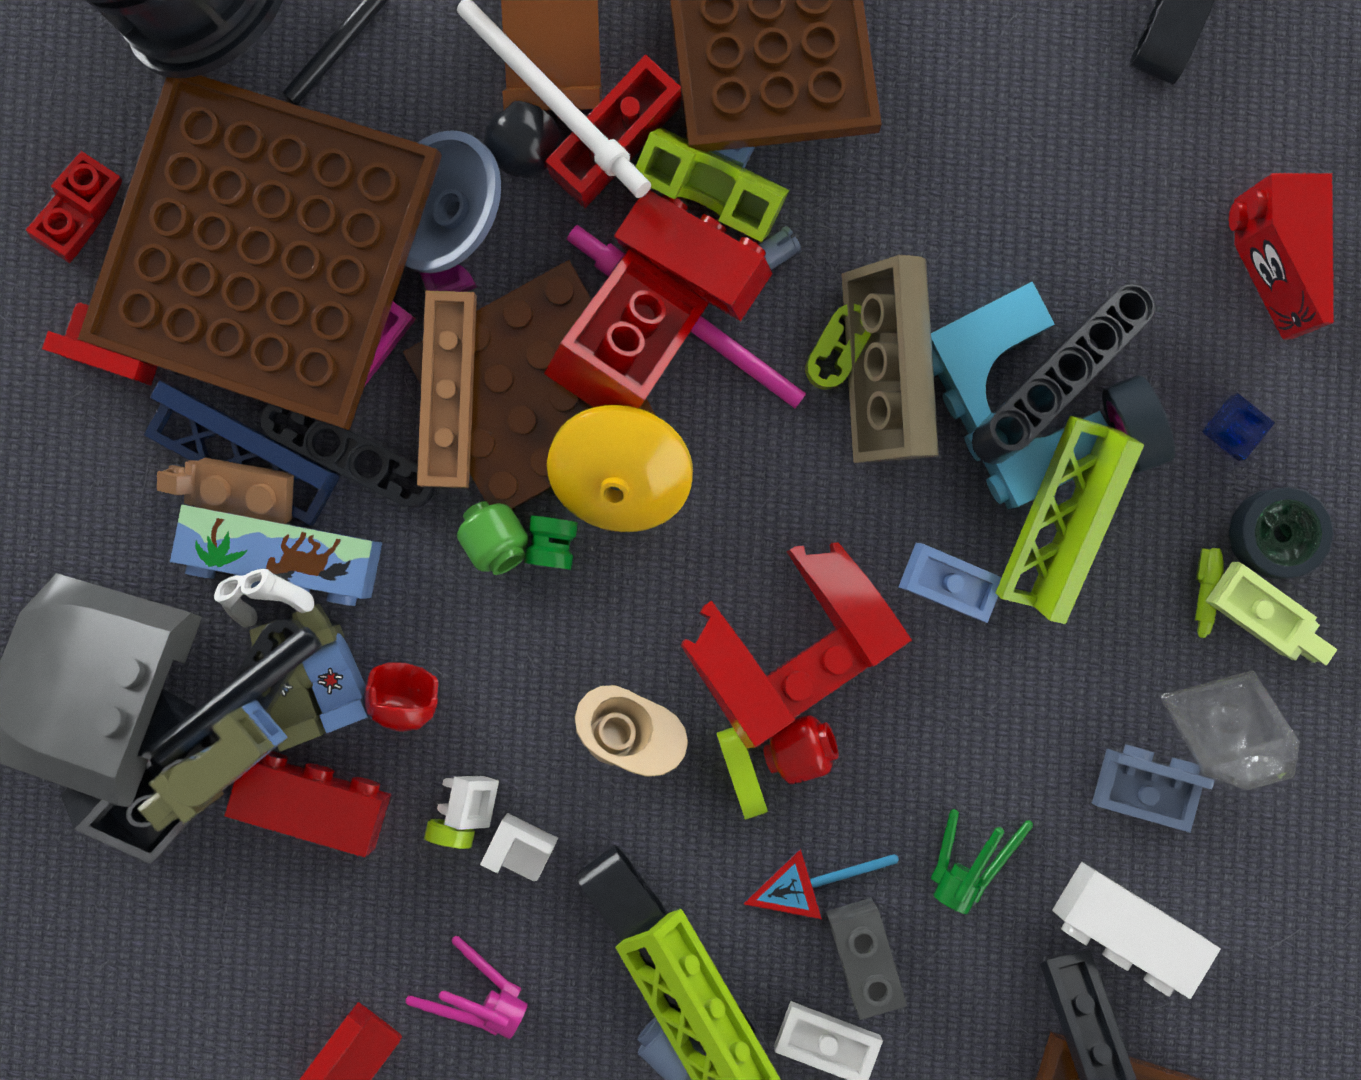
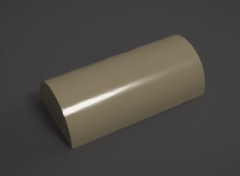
[841,255,939,463]

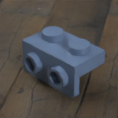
[1092,744,1215,833]

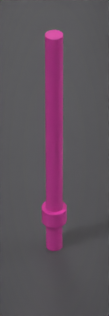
[567,224,806,409]

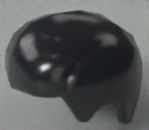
[483,101,561,178]

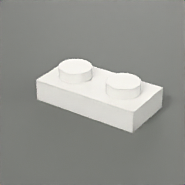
[774,1001,883,1080]

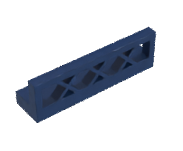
[144,381,341,526]

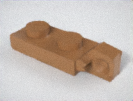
[157,457,294,524]

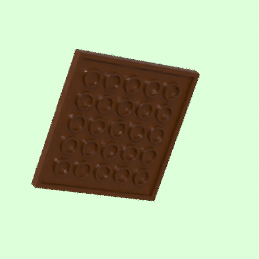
[78,75,442,430]

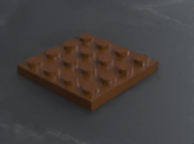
[669,0,882,152]
[403,260,656,510]

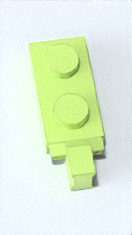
[1206,562,1337,666]

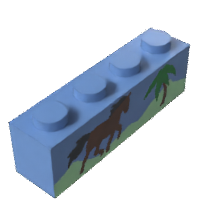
[170,504,382,606]

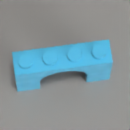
[931,282,1108,509]

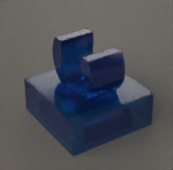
[1202,393,1275,461]

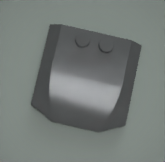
[0,573,202,808]

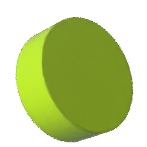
[424,819,475,849]

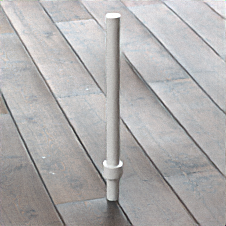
[457,0,651,198]

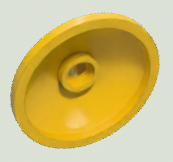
[547,405,693,532]

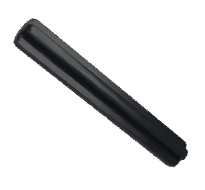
[149,627,322,767]

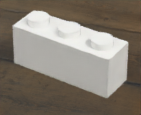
[1052,862,1221,999]

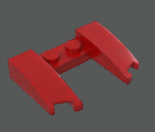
[681,542,912,748]

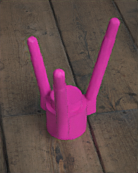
[405,936,528,1039]

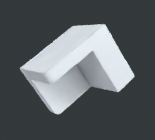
[480,813,558,881]

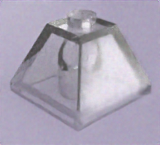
[1162,670,1300,790]

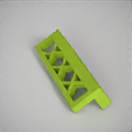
[995,415,1144,624]
[615,908,781,1080]

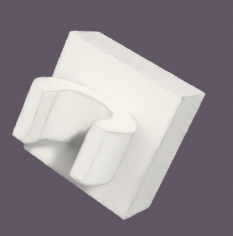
[437,776,499,830]

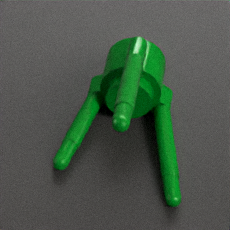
[930,809,1033,914]

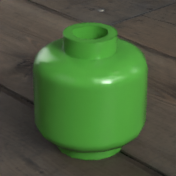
[457,501,529,575]

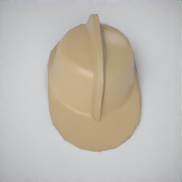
[575,685,688,777]

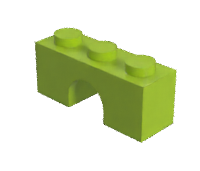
[636,127,790,242]

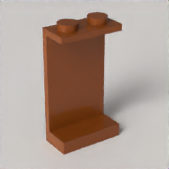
[501,0,602,110]

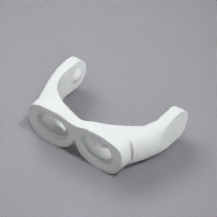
[214,569,314,627]

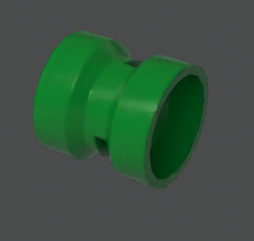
[524,515,578,570]

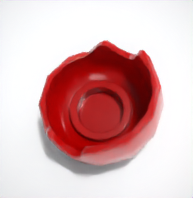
[364,662,439,732]

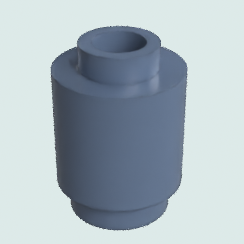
[637,1017,704,1080]

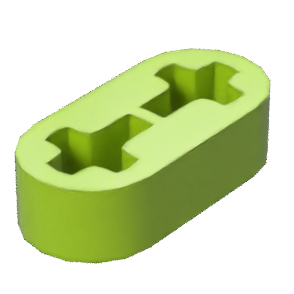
[805,304,871,390]
[716,727,768,820]

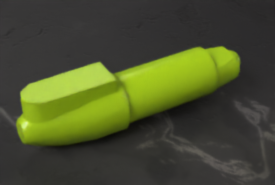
[1195,548,1224,638]

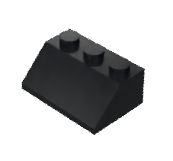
[61,689,215,864]

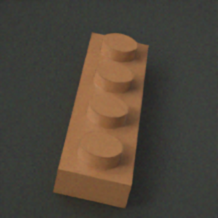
[417,290,477,488]

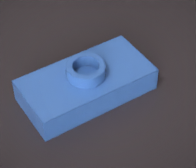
[899,543,1002,623]

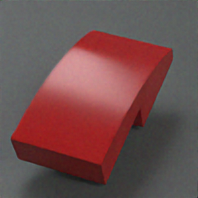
[25,151,122,264]

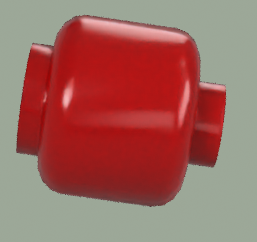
[763,715,839,784]

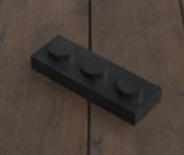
[1040,949,1137,1080]

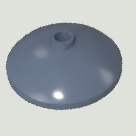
[405,130,501,273]

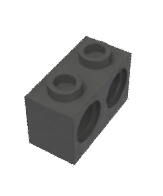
[826,898,907,1020]

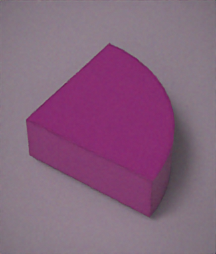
[419,264,478,292]

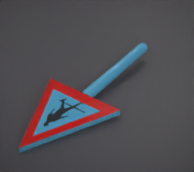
[743,849,899,919]

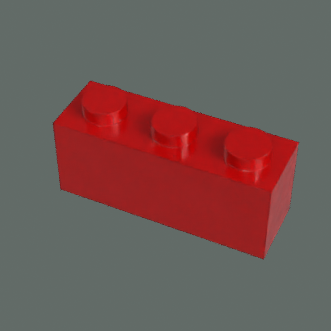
[545,54,681,209]
[614,190,772,322]
[224,751,391,858]

